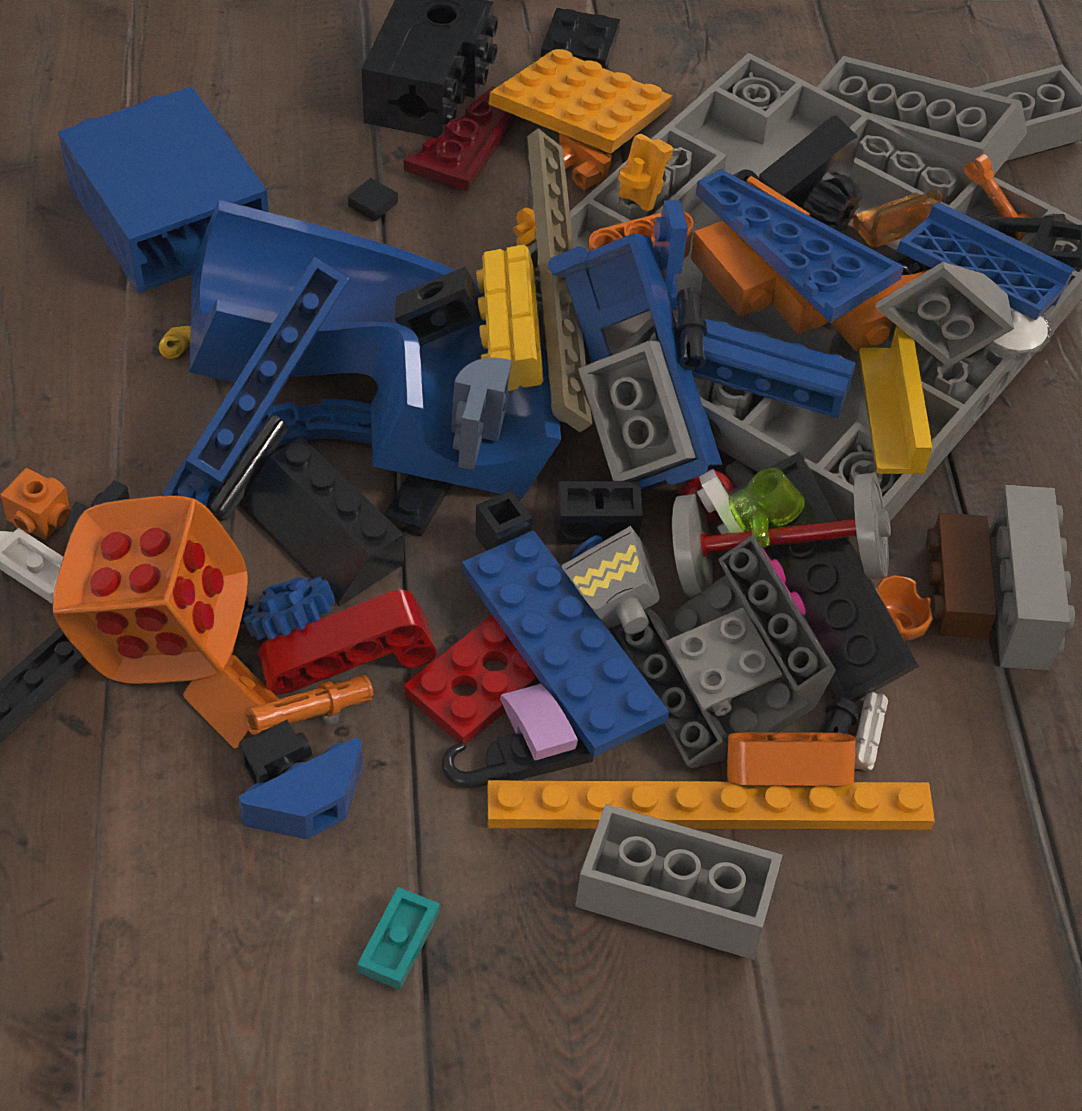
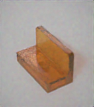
[852,189,943,249]

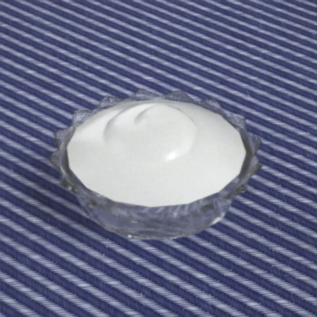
[986,308,1054,360]

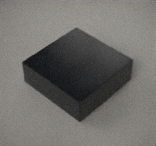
[348,178,398,221]

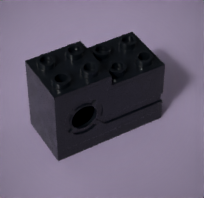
[362,0,498,138]

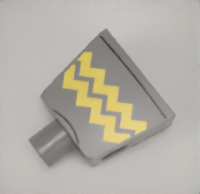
[561,526,660,634]

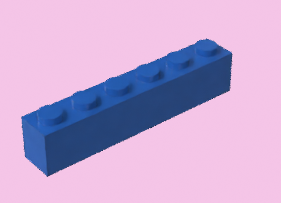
[184,257,349,489]

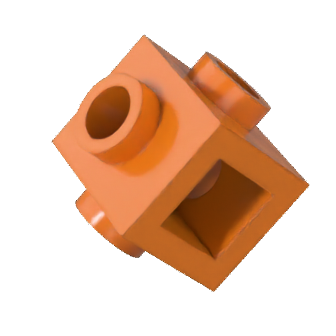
[0,468,71,540]

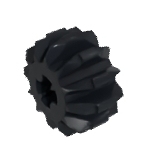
[803,171,862,233]

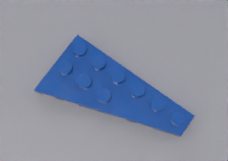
[695,169,904,323]

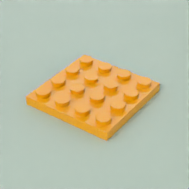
[488,49,673,154]

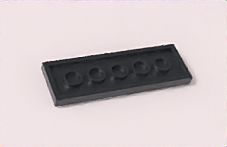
[728,451,919,703]

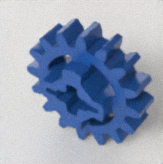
[243,577,335,640]

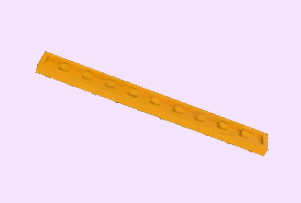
[488,780,935,830]

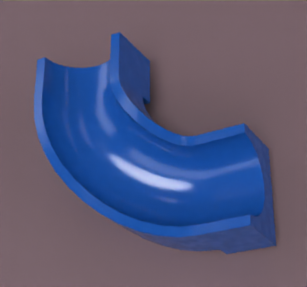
[189,200,561,498]

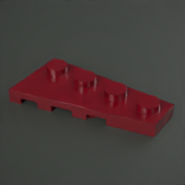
[403,86,517,191]

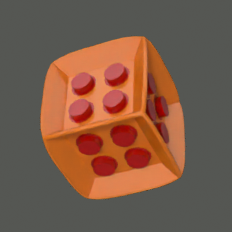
[53,496,248,684]

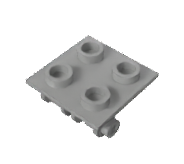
[665,608,782,716]

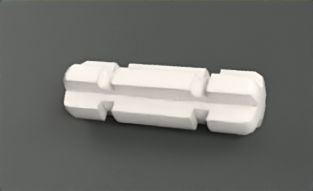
[855,692,888,771]

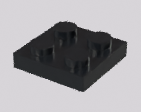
[541,8,620,69]

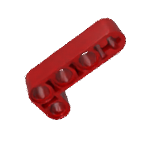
[258,590,437,694]

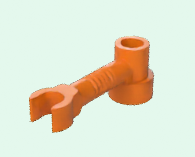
[963,154,1032,241]

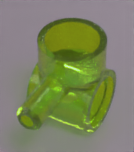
[729,467,804,548]

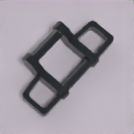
[958,214,1082,268]

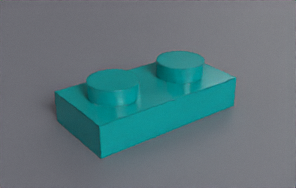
[357,887,440,990]

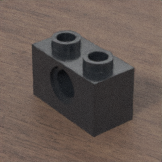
[394,266,482,346]

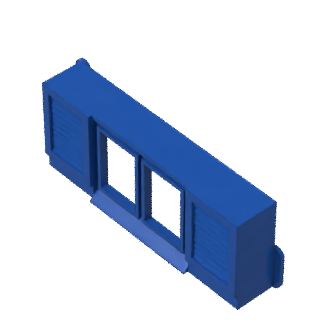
[548,233,722,493]

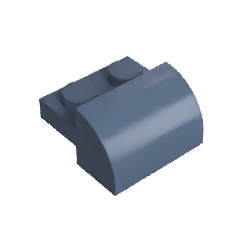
[451,358,512,470]

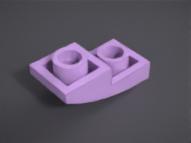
[500,684,578,760]

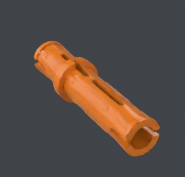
[244,675,374,735]

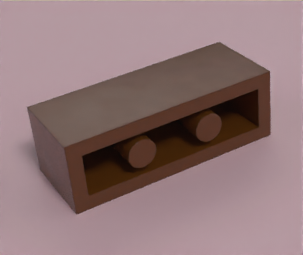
[926,513,997,639]

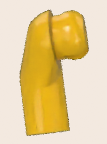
[159,325,191,359]

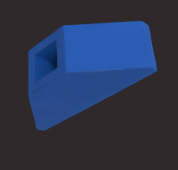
[238,737,363,839]

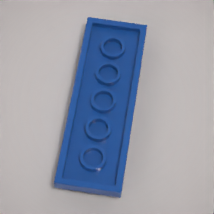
[462,530,669,757]

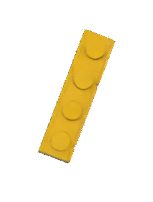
[476,244,544,391]

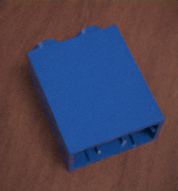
[58,86,269,293]

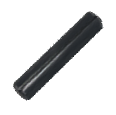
[208,415,289,520]

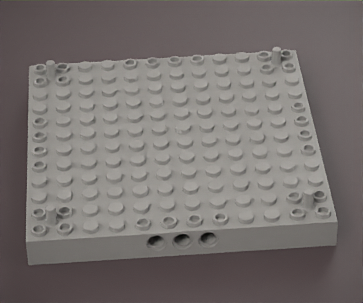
[528,53,1082,521]

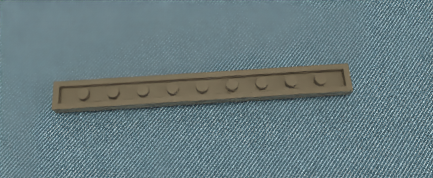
[527,128,592,432]

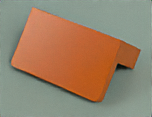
[183,655,279,748]

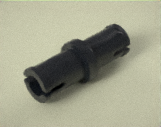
[675,288,707,370]

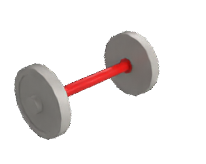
[672,472,891,598]

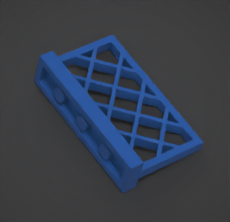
[896,202,1075,320]

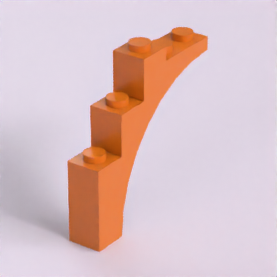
[691,220,930,352]

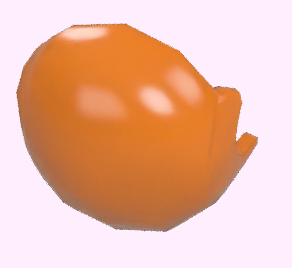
[876,575,933,641]

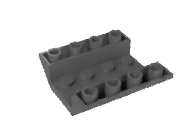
[615,535,836,769]

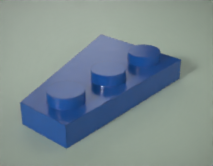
[650,200,688,342]

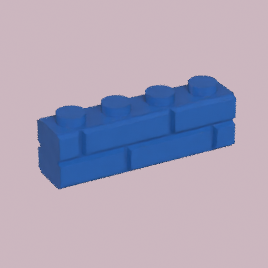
[691,318,856,418]

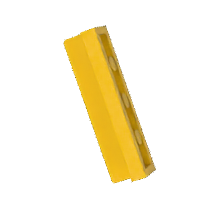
[858,326,933,474]

